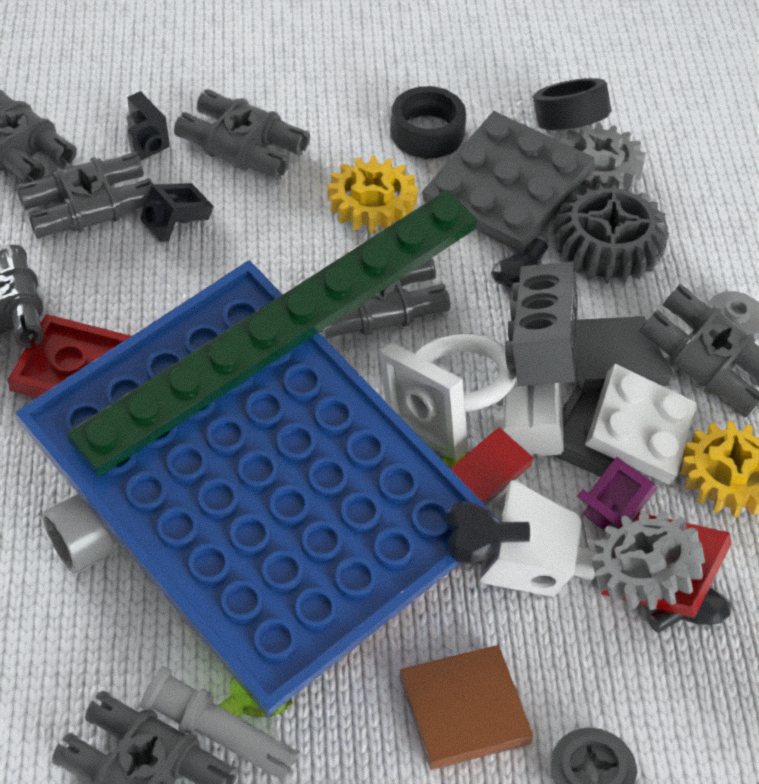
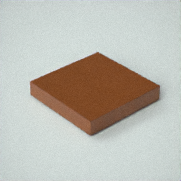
[400,645,533,770]

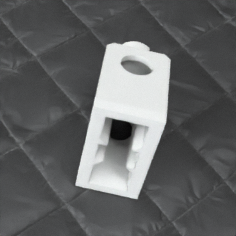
[479,480,597,596]

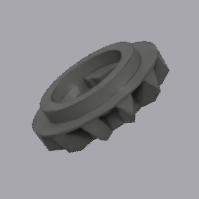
[550,728,637,784]

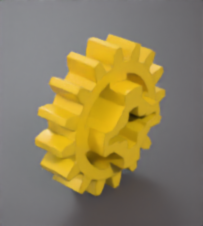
[328,156,418,233]
[680,421,759,517]

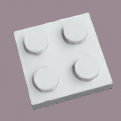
[585,364,697,485]

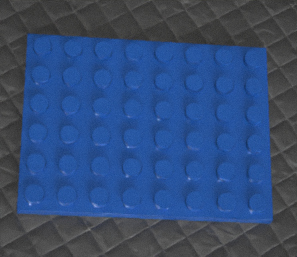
[15,260,501,717]

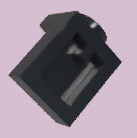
[126,91,170,160]
[140,183,214,242]

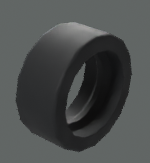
[533,78,612,130]
[390,86,466,158]

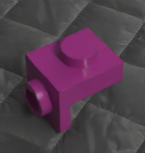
[577,457,658,531]

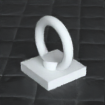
[379,334,517,461]

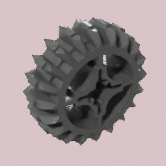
[553,183,669,284]

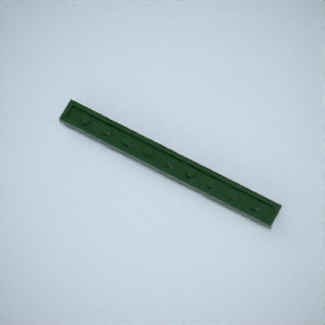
[67,189,477,478]

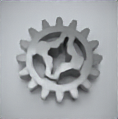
[560,123,645,190]
[591,511,705,610]

